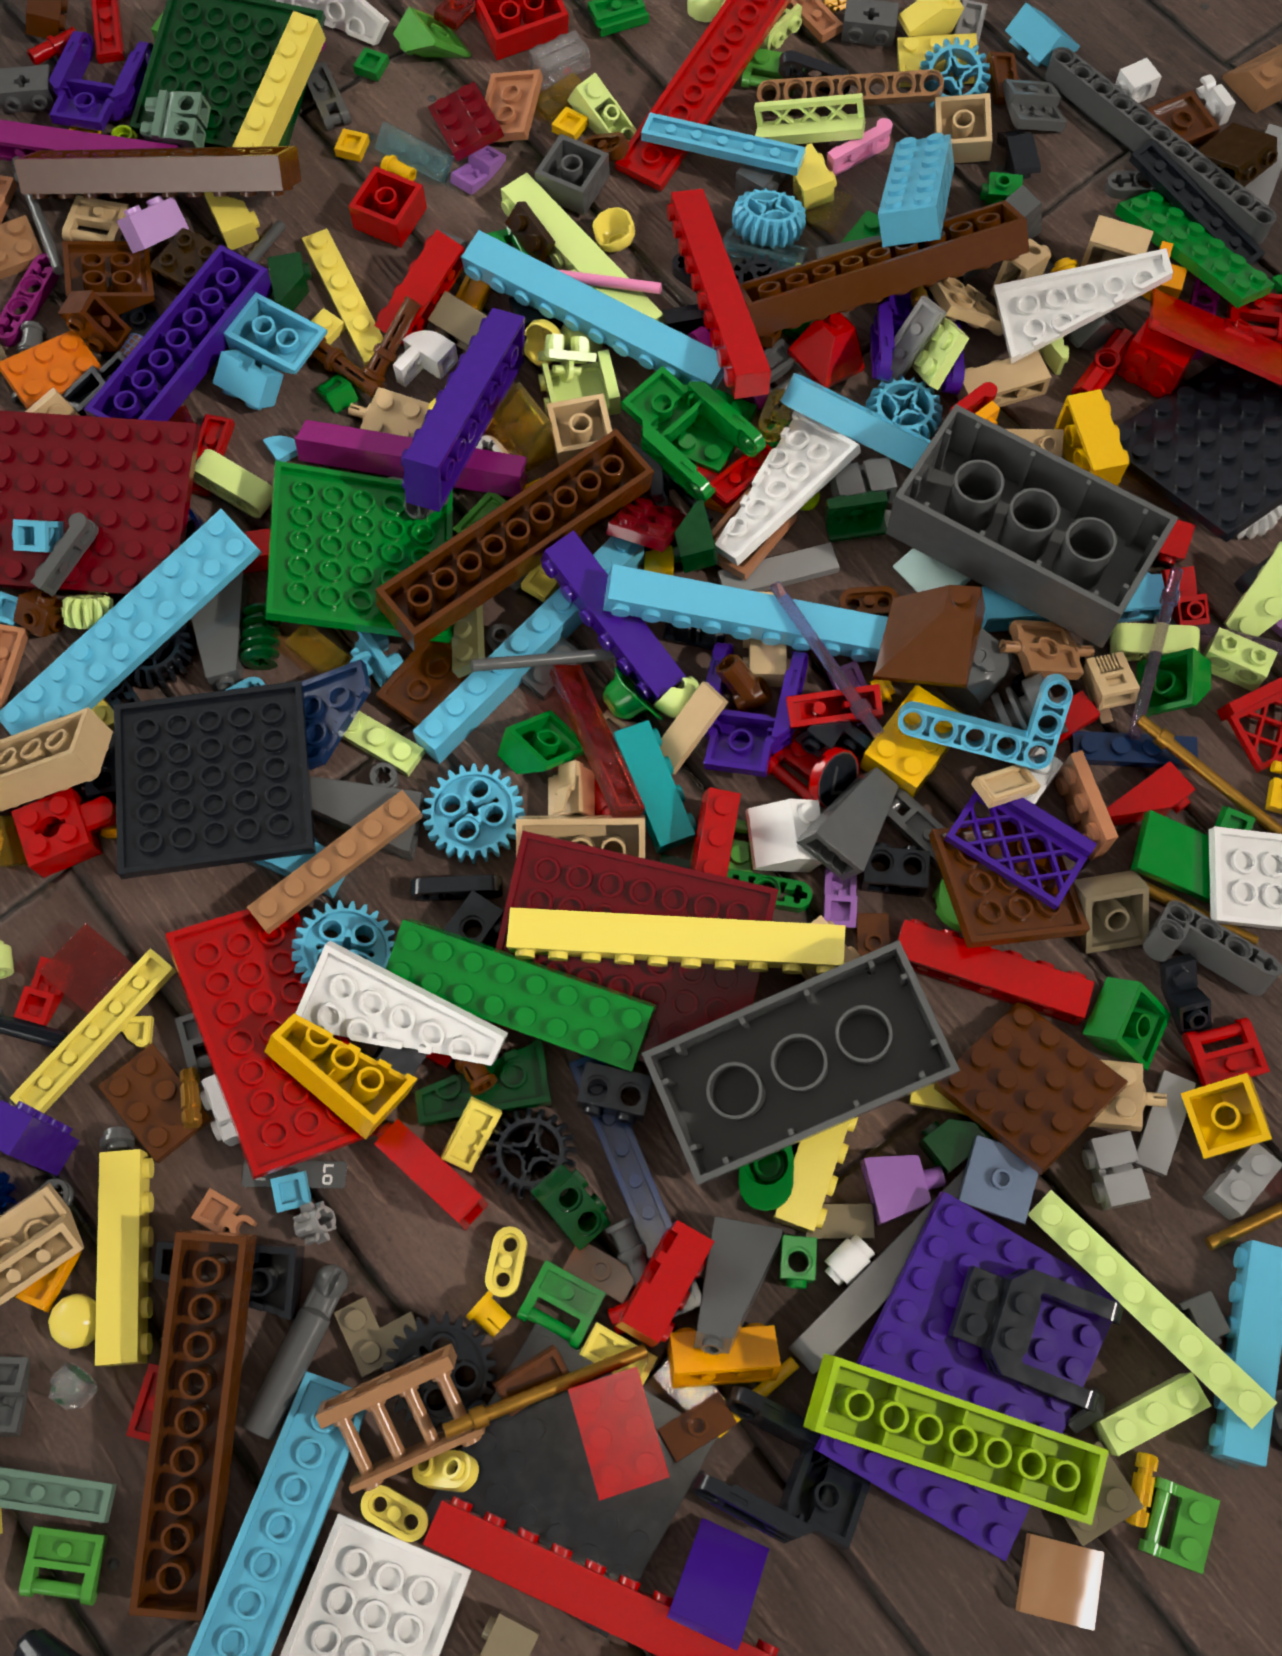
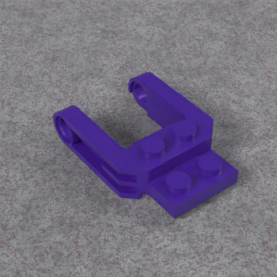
[49,31,154,131]
[870,290,965,395]
[703,642,808,777]

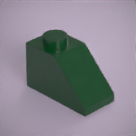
[267,252,312,311]
[672,499,719,573]
[918,1119,994,1176]

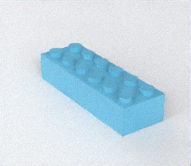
[878,133,954,247]

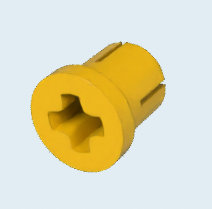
[465,1290,511,1338]

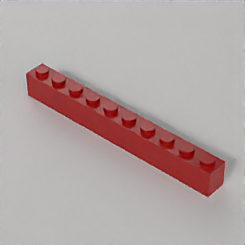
[666,188,771,399]
[423,1496,780,1656]

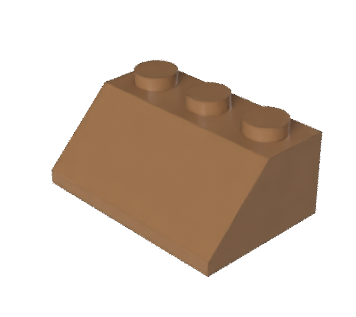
[1222,44,1282,113]

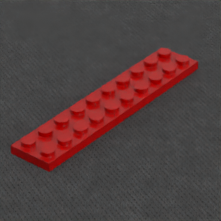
[615,0,791,192]

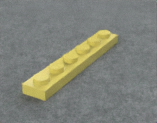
[302,228,383,366]
[10,948,177,1113]

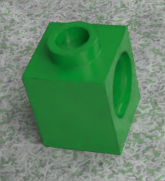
[778,1235,817,1289]

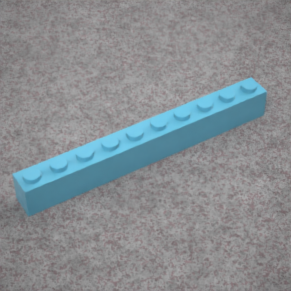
[461,230,724,391]
[413,536,644,764]
[603,564,888,662]

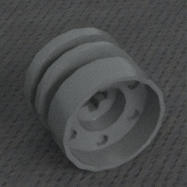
[991,672,1068,747]

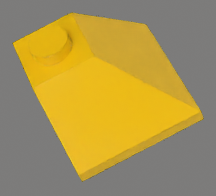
[1180,1073,1272,1159]

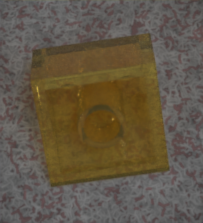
[492,382,555,473]

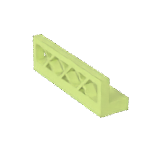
[754,93,866,145]

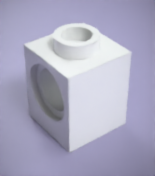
[1115,58,1162,103]

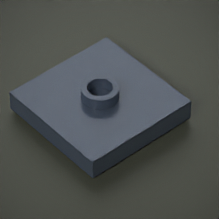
[957,1135,1039,1225]

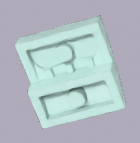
[893,548,971,592]

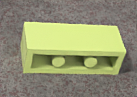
[1091,1372,1211,1456]

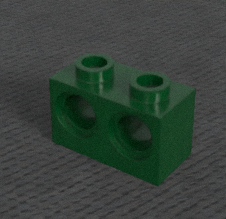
[531,1164,611,1251]

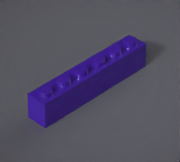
[541,530,686,705]

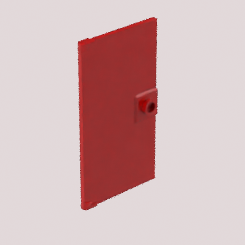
[1148,289,1282,385]

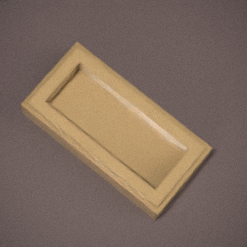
[971,764,1041,808]

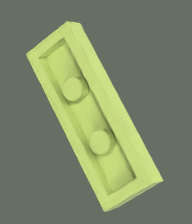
[342,711,426,777]

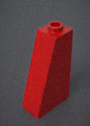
[374,1119,488,1231]

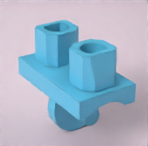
[349,631,404,688]

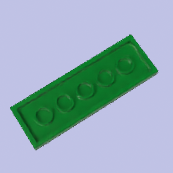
[1114,191,1275,308]

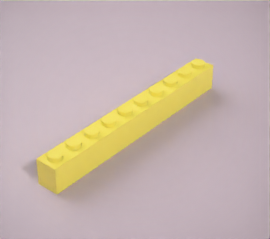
[506,907,846,975]

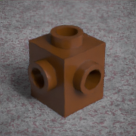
[13,589,65,638]

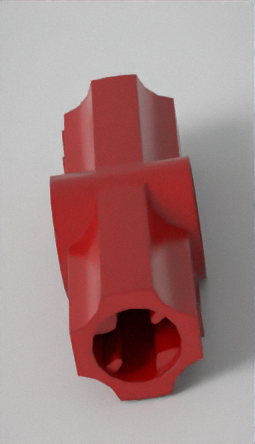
[1071,328,1134,395]

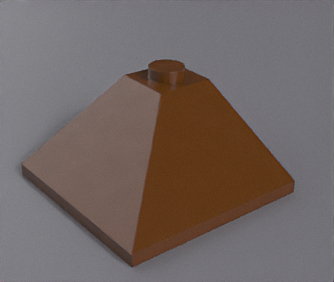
[62,241,155,315]
[873,585,985,688]

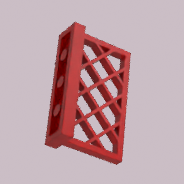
[1216,677,1282,773]

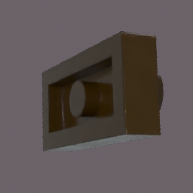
[505,201,556,262]

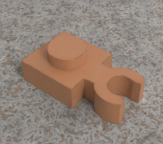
[191,1188,258,1233]

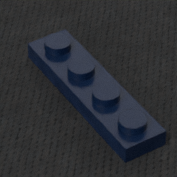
[1070,731,1198,770]

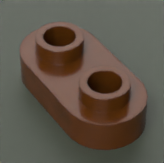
[583,132,629,161]
[838,586,899,615]

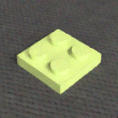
[912,317,969,390]

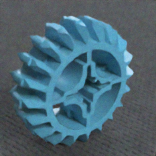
[919,37,991,108]
[732,188,806,249]
[865,375,943,440]

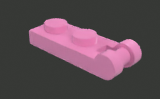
[826,118,893,177]

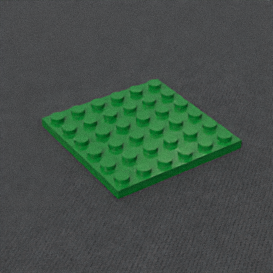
[265,461,453,643]

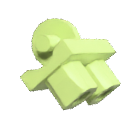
[538,334,597,383]

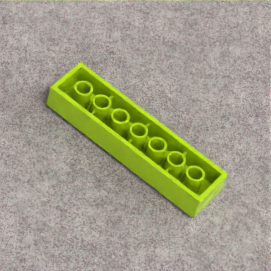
[803,1354,1109,1525]

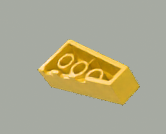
[264,1013,418,1140]

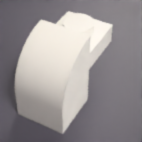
[393,330,458,387]

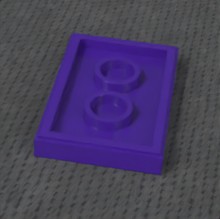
[667,1518,769,1651]

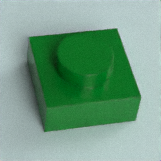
[353,47,390,82]
[1214,806,1256,831]

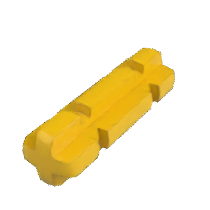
[1126,1452,1159,1528]

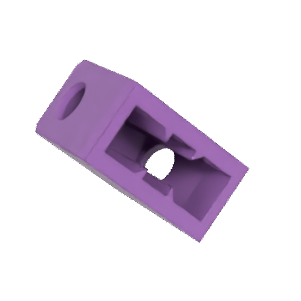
[860,1155,946,1227]

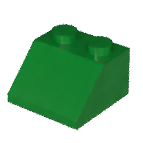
[1083,977,1171,1071]

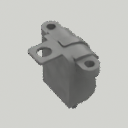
[914,627,1014,715]

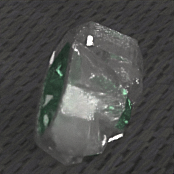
[49,1362,98,1409]

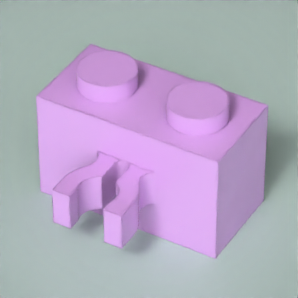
[117,195,189,253]

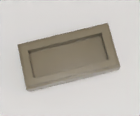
[805,1204,875,1240]

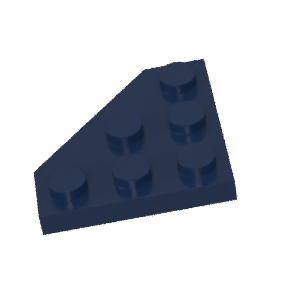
[301,659,371,770]

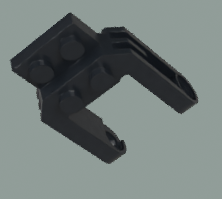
[948,1266,1124,1413]
[692,1386,871,1550]

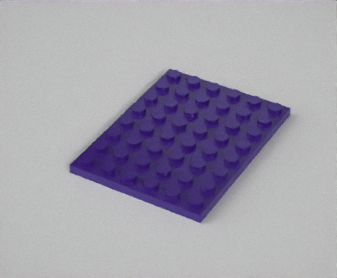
[814,1191,1120,1562]

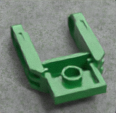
[621,366,766,502]

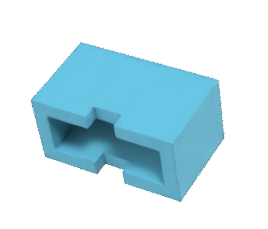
[213,349,284,410]

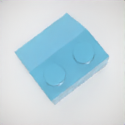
[1005,2,1080,67]

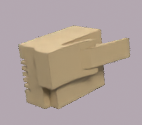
[1081,651,1140,724]
[548,760,595,816]

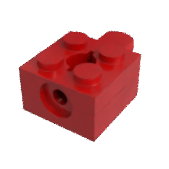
[11,787,116,878]

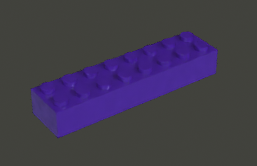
[84,245,273,421]
[400,308,525,512]

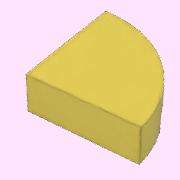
[122,1016,154,1049]

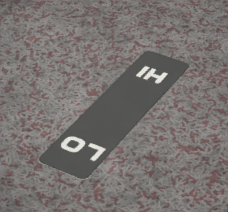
[242,1160,347,1188]

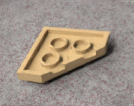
[927,277,1004,336]

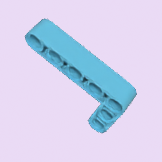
[898,674,1073,769]

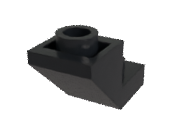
[997,130,1041,179]
[630,443,669,507]
[794,722,873,758]
[1159,953,1212,1035]

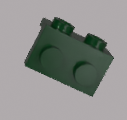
[824,490,888,542]

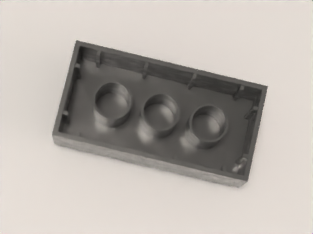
[886,404,1179,648]
[642,940,960,1185]

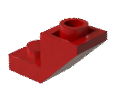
[1161,566,1210,626]

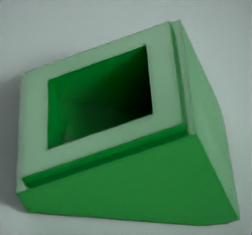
[316,374,358,413]

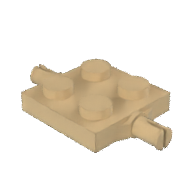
[348,387,430,438]
[1089,1060,1167,1132]

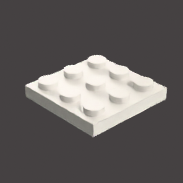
[1209,827,1282,930]

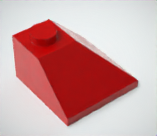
[787,312,865,388]

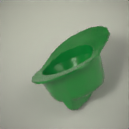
[603,666,662,720]
[739,1146,794,1211]

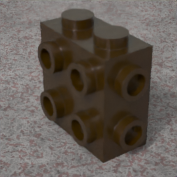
[1198,123,1278,187]
[149,228,220,295]

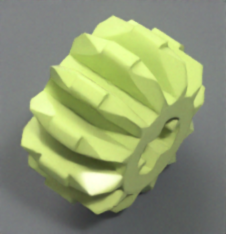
[61,594,114,630]

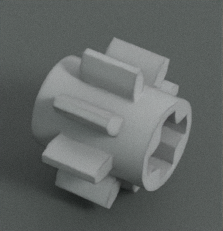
[293,1201,337,1245]

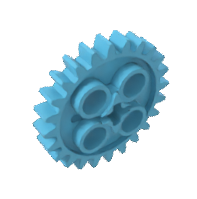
[422,763,525,864]
[291,900,395,984]

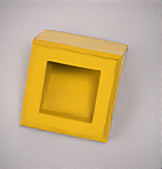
[644,545,674,575]

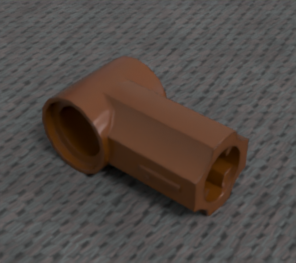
[716,654,773,712]

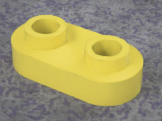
[485,1226,528,1298]
[412,1450,479,1492]
[360,1485,430,1542]

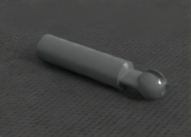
[241,1264,349,1440]

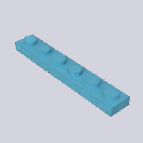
[641,112,806,176]

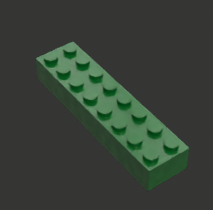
[386,919,658,1072]

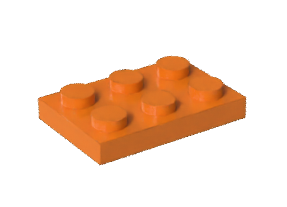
[0,330,102,409]

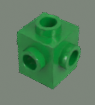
[980,172,1023,207]

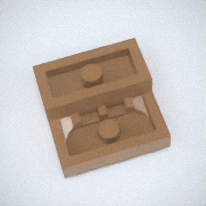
[1015,1533,1105,1630]

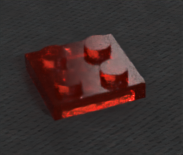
[39,923,134,1014]

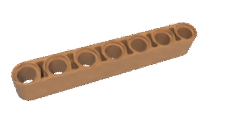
[757,69,944,112]

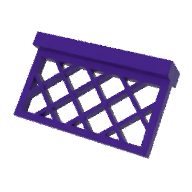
[944,791,1097,910]

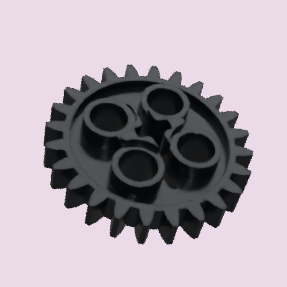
[382,1311,497,1429]

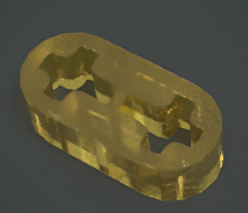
[758,388,792,442]

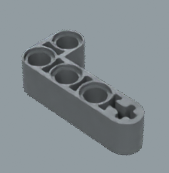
[1143,900,1282,996]

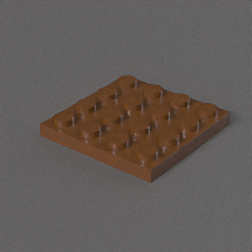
[928,822,1090,949]
[934,1002,1128,1175]

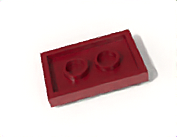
[428,81,504,162]
[606,497,686,552]

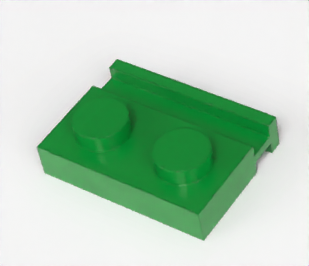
[588,0,649,37]

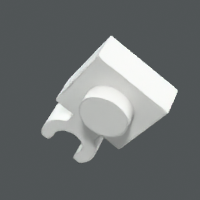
[1196,74,1236,126]

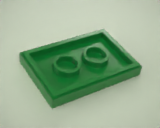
[1131,810,1210,904]

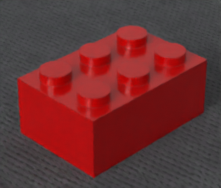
[475,0,569,61]
[568,1366,670,1501]

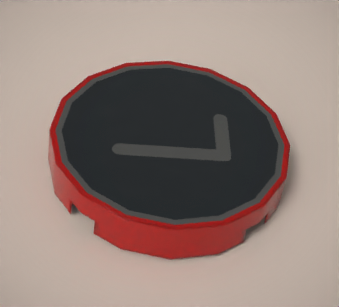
[809,747,859,809]

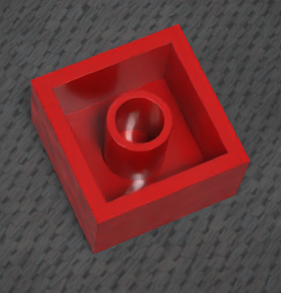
[348,166,427,248]
[1117,316,1198,398]

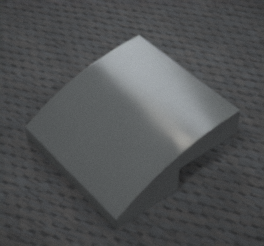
[1003,79,1067,132]
[0,1357,30,1437]

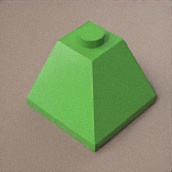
[393,7,472,58]

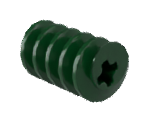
[240,602,281,670]

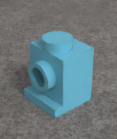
[12,519,63,552]

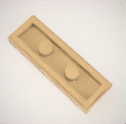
[660,682,728,774]

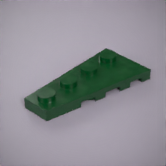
[415,1039,552,1127]

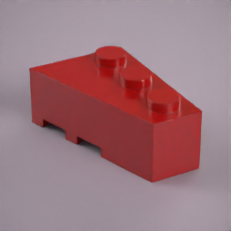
[615,1220,715,1348]

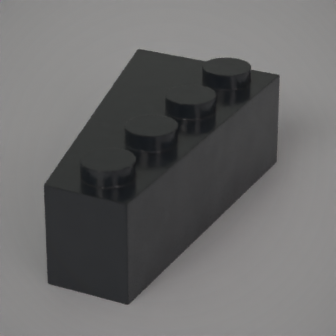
[154,1241,305,1320]

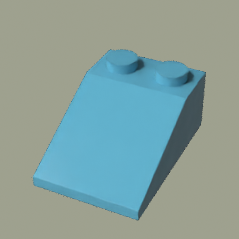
[223,292,328,375]

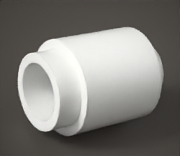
[825,1234,876,1286]

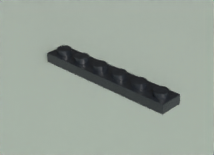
[1129,139,1265,266]

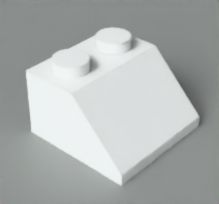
[745,799,822,872]

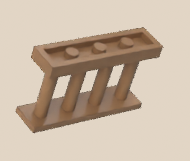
[315,1343,485,1494]

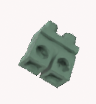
[140,90,211,148]

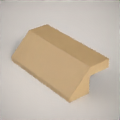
[0,1182,84,1305]

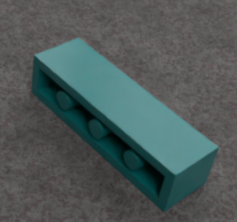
[611,720,697,854]

